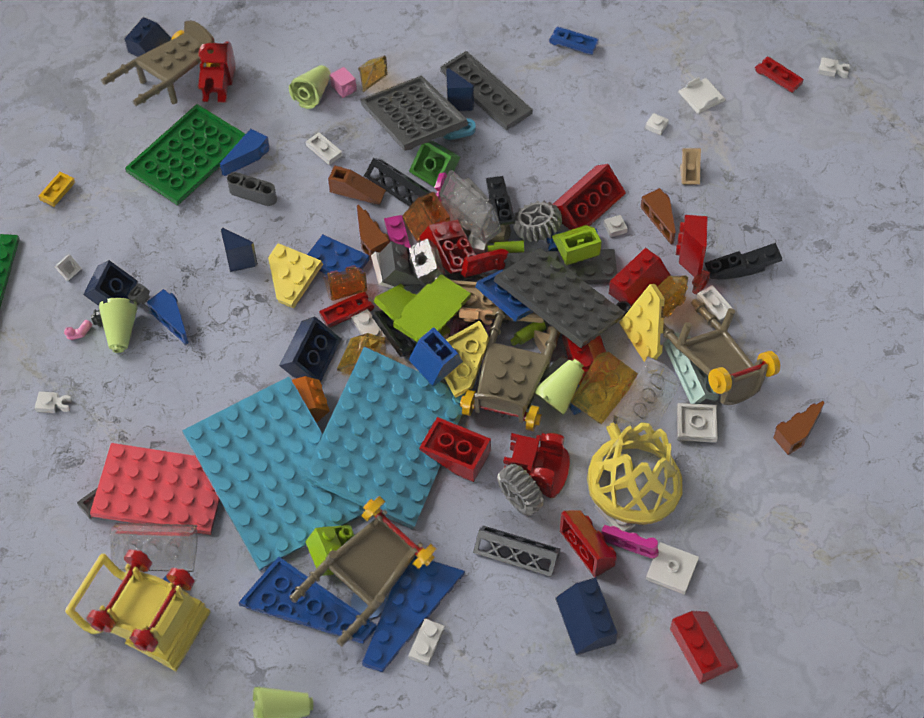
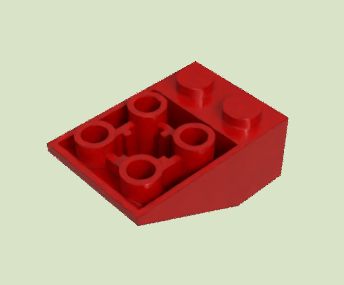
[419,220,476,274]

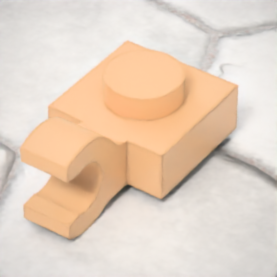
[459,307,493,325]

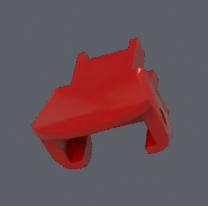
[198,41,236,103]
[503,433,570,498]

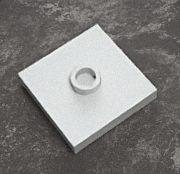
[677,403,718,442]
[645,542,699,595]

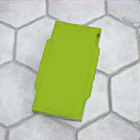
[393,274,471,342]
[374,284,453,337]

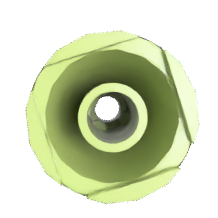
[289,65,331,109]
[99,298,138,353]
[535,359,584,415]
[253,687,313,718]

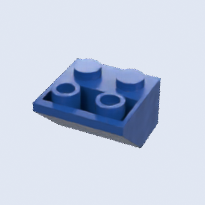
[409,327,463,387]

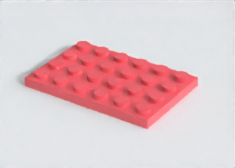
[90,443,220,535]

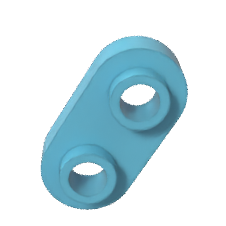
[443,118,476,140]

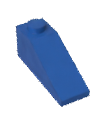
[220,129,270,176]
[146,289,188,345]

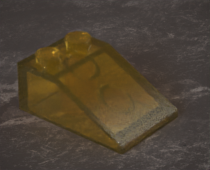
[571,351,638,424]

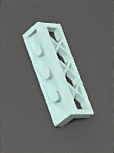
[663,332,719,404]

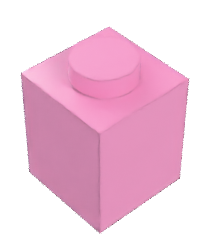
[330,67,357,98]

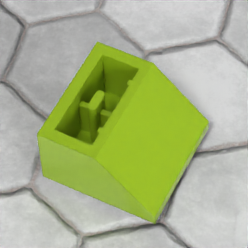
[552,225,602,265]
[305,525,355,576]

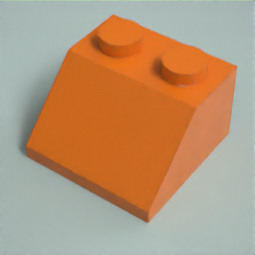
[292,376,330,423]

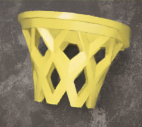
[587,422,682,525]

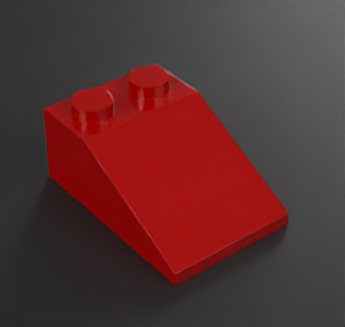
[419,417,491,482]

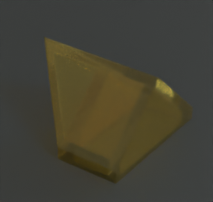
[358,55,388,92]

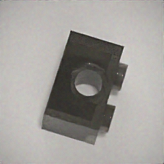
[409,238,446,285]

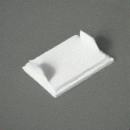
[678,77,726,114]

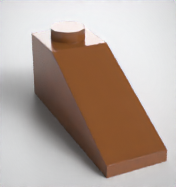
[640,188,676,244]

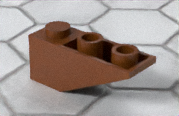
[328,165,386,205]
[357,205,390,261]
[773,401,825,455]

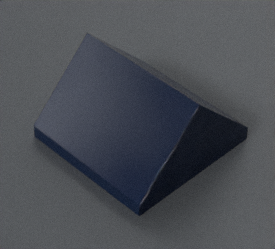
[446,68,474,111]
[221,228,258,272]

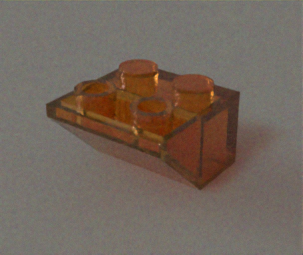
[402,192,450,243]
[323,265,367,301]

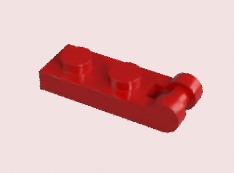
[755,57,804,93]
[461,249,508,277]
[319,292,375,328]

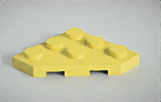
[268,243,323,309]
[619,284,665,365]
[445,321,490,398]

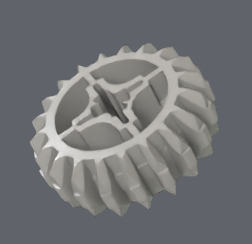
[513,200,562,242]
[497,464,544,516]

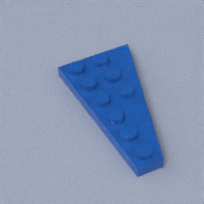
[362,555,465,672]
[238,557,377,644]

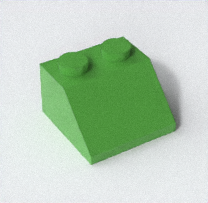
[409,140,461,187]

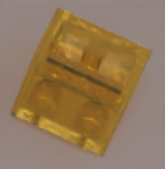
[657,275,689,318]
[337,333,387,375]

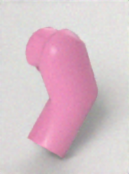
[64,320,92,340]

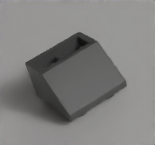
[379,241,426,287]

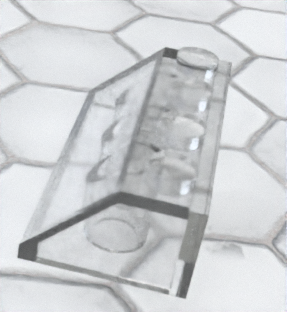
[439,170,502,244]
[613,357,681,436]
[110,523,198,572]

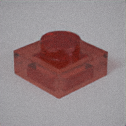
[692,269,710,295]

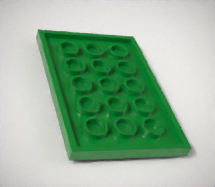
[125,104,245,205]

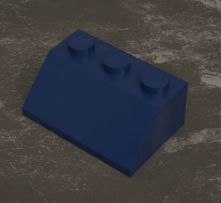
[279,316,342,383]
[555,577,618,655]

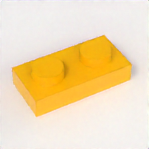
[38,172,75,207]

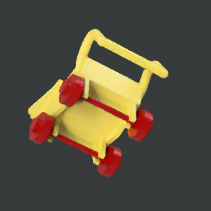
[65,549,210,671]

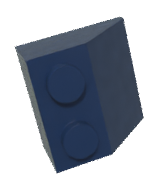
[124,17,172,57]
[83,260,138,305]

